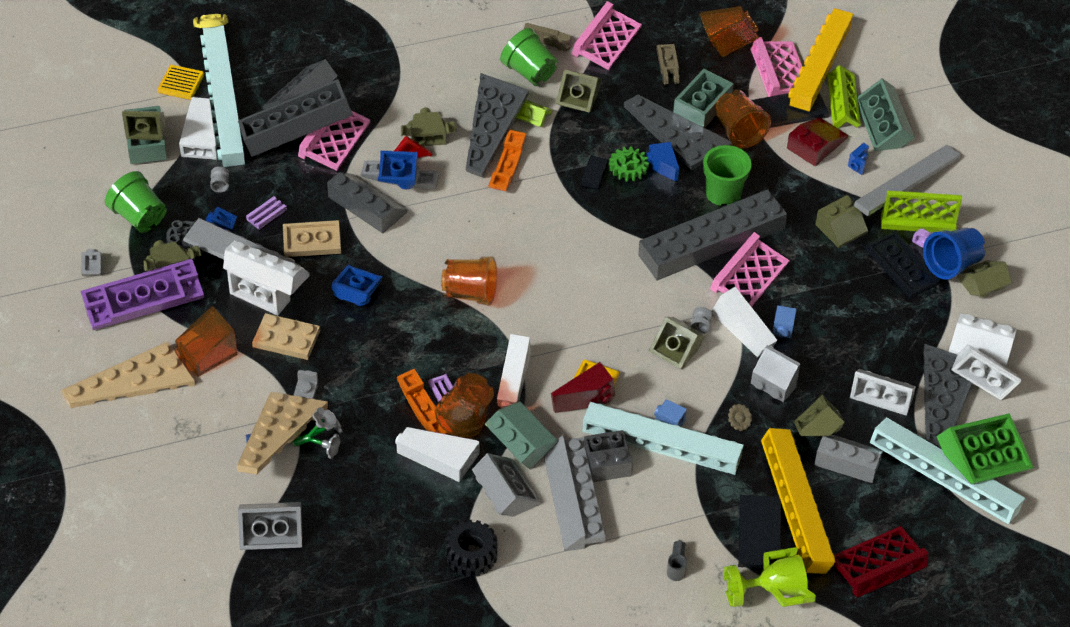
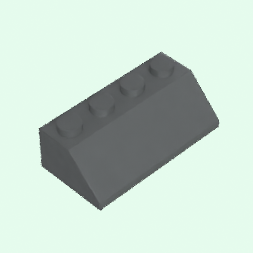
[262,59,337,110]
[327,172,407,233]

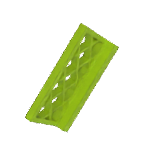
[881,190,962,232]

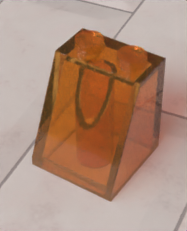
[700,6,759,57]
[175,307,238,377]

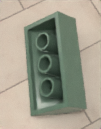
[857,78,915,151]

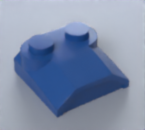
[378,150,417,190]
[331,265,383,306]

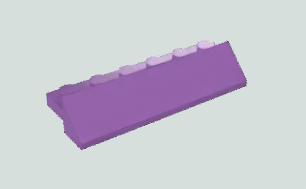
[81,259,204,330]

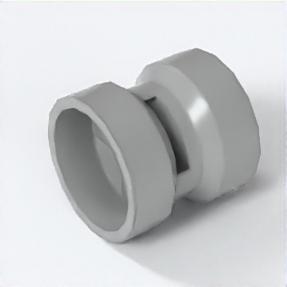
[210,167,229,192]
[691,307,712,334]

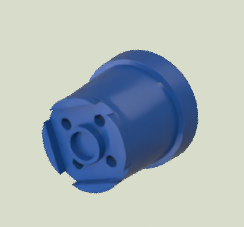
[923,227,986,280]

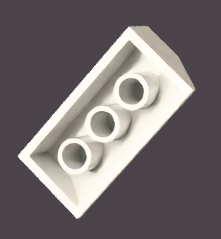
[223,240,310,295]

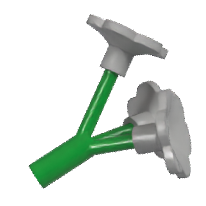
[293,407,343,459]

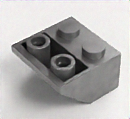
[584,430,632,482]

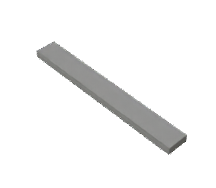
[854,145,961,216]

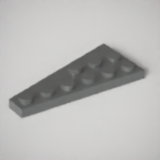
[624,95,733,171]

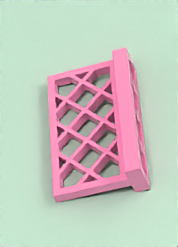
[571,1,642,70]
[751,37,802,97]
[298,111,371,171]
[710,232,789,307]

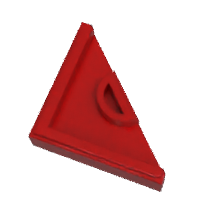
[394,136,433,158]

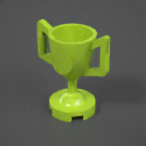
[723,547,816,607]

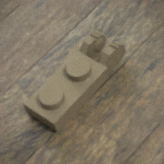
[524,23,571,51]
[657,44,679,84]

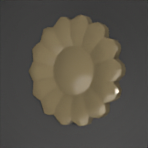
[728,404,752,431]

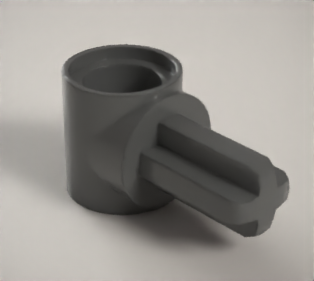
[667,540,687,581]

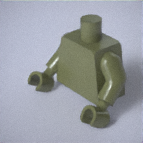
[401,107,457,146]
[143,240,202,272]

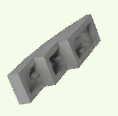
[361,161,439,189]

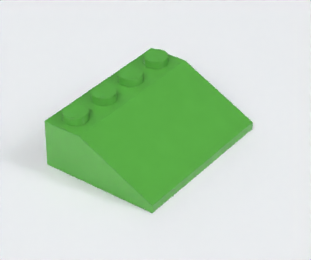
[936,413,1034,485]

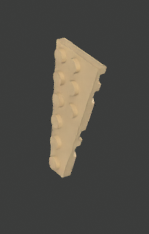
[61,341,195,408]
[237,392,328,475]

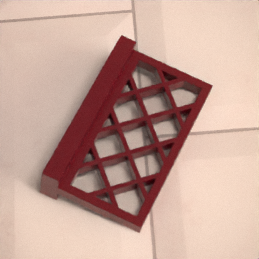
[834,526,928,598]

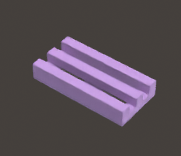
[246,197,287,230]
[428,374,462,413]

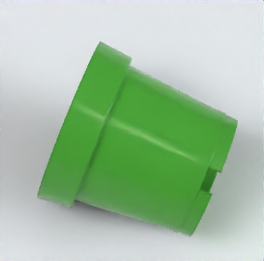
[500,28,558,86]
[703,145,751,206]
[105,171,167,233]

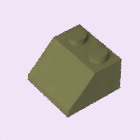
[556,69,602,113]
[122,110,166,140]
[816,195,868,248]
[956,260,1012,297]
[649,317,705,369]
[794,395,844,436]

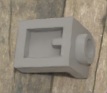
[81,249,103,276]
[293,370,318,399]

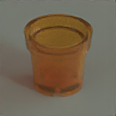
[715,90,771,148]
[441,256,497,306]
[435,373,494,438]

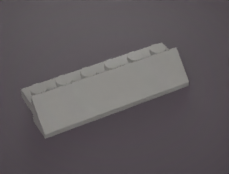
[183,218,301,266]
[544,436,605,551]

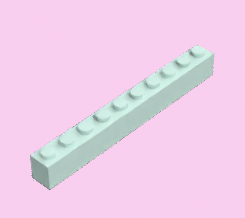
[200,25,245,167]

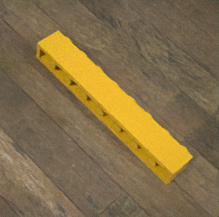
[788,8,853,112]
[761,428,835,574]

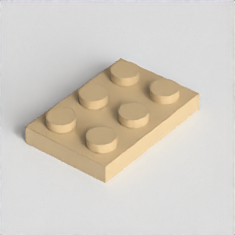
[283,220,341,257]
[252,313,320,360]

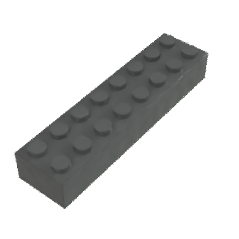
[638,189,787,281]

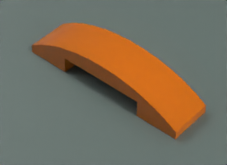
[488,129,526,191]
[397,369,453,435]

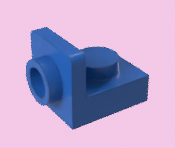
[848,142,869,175]
[205,207,237,231]

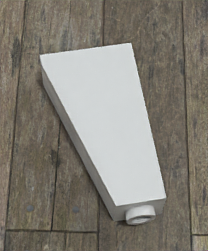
[179,97,217,160]
[711,287,777,357]
[497,334,531,408]
[395,427,479,482]

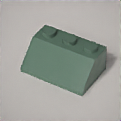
[485,401,558,469]

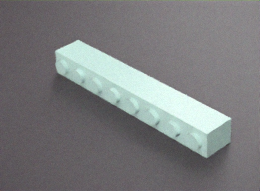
[582,402,743,475]
[870,417,1025,524]

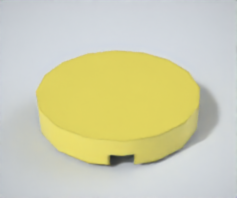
[193,14,228,28]

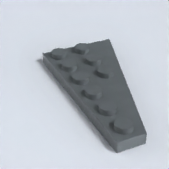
[466,73,529,178]
[923,344,973,449]

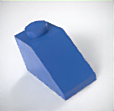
[646,142,679,181]

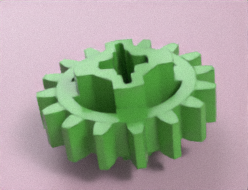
[609,147,649,181]

